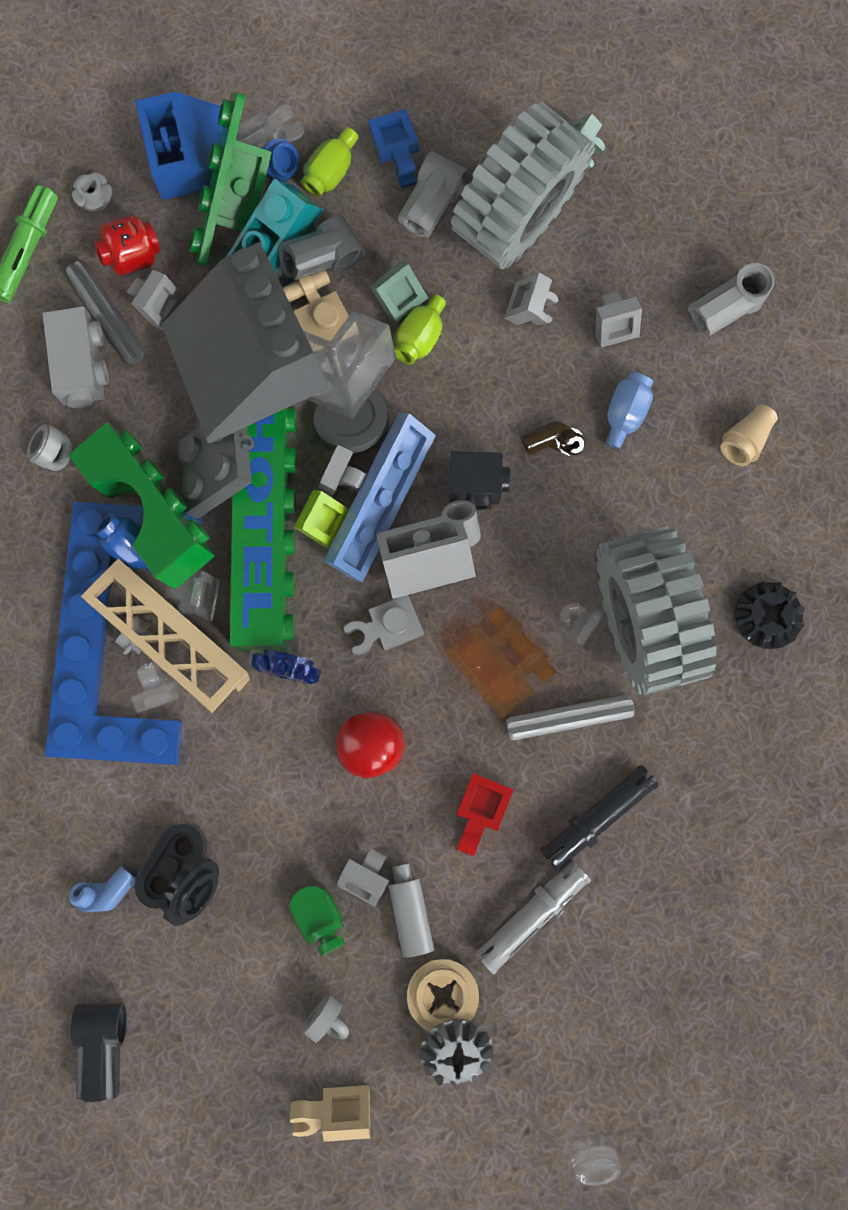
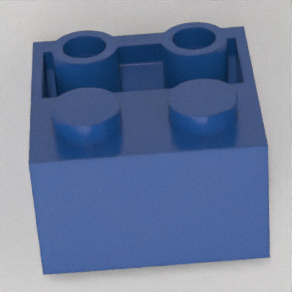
[135,92,223,200]

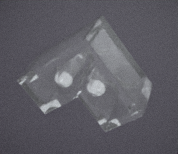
[304,311,396,419]

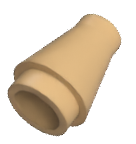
[720,404,778,466]

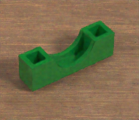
[69,422,215,590]

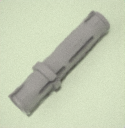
[475,859,591,975]

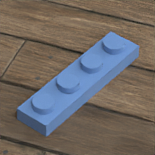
[324,412,436,582]

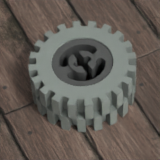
[451,102,595,269]
[597,526,717,696]

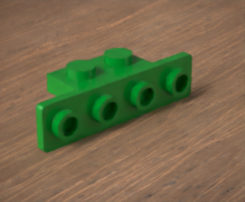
[189,92,272,266]

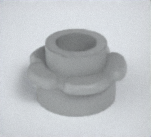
[72,172,112,212]
[115,615,155,655]

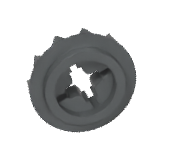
[420,1019,494,1090]

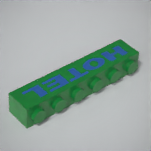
[230,407,297,651]

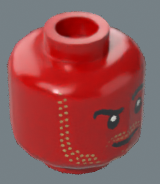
[94,215,160,276]

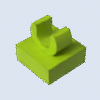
[294,490,349,548]

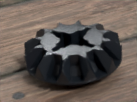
[735,581,805,649]
[160,856,219,926]

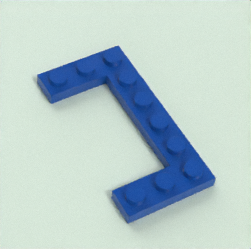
[45,502,202,765]

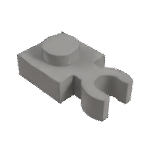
[343,595,424,655]

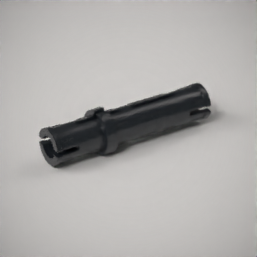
[540,765,659,871]

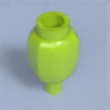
[301,127,359,198]
[393,295,446,365]

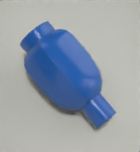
[95,513,153,575]

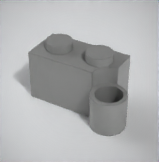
[376,500,481,599]

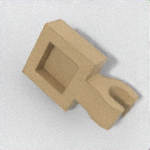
[290,1085,370,1141]

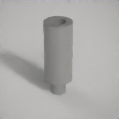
[388,863,434,958]

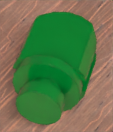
[290,886,345,957]

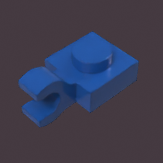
[368,109,419,189]

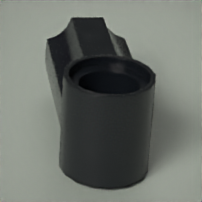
[71,1003,127,1102]

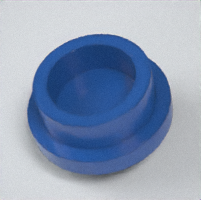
[262,138,300,181]

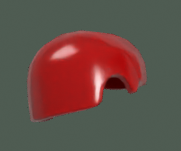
[335,711,406,779]

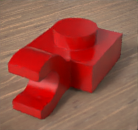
[456,773,514,856]

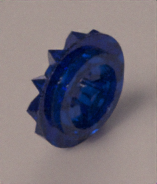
[251,649,321,684]

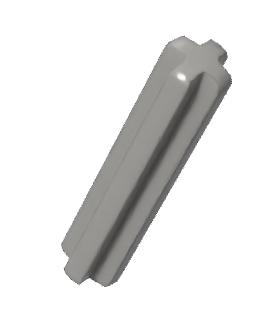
[506,694,634,740]

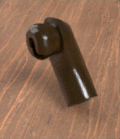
[521,421,585,455]

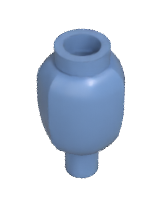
[605,372,653,450]

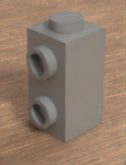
[43,306,109,408]

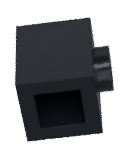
[449,451,510,510]

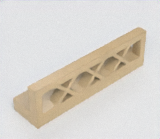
[81,559,250,713]

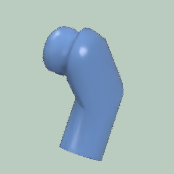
[69,864,137,912]

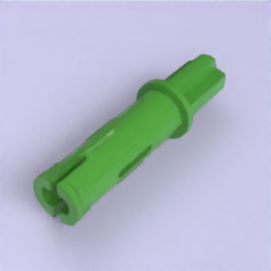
[0,185,58,304]

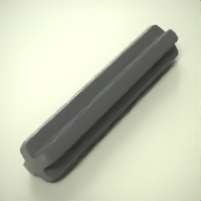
[66,260,146,367]

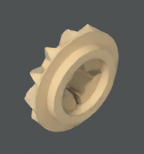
[407,958,479,1032]

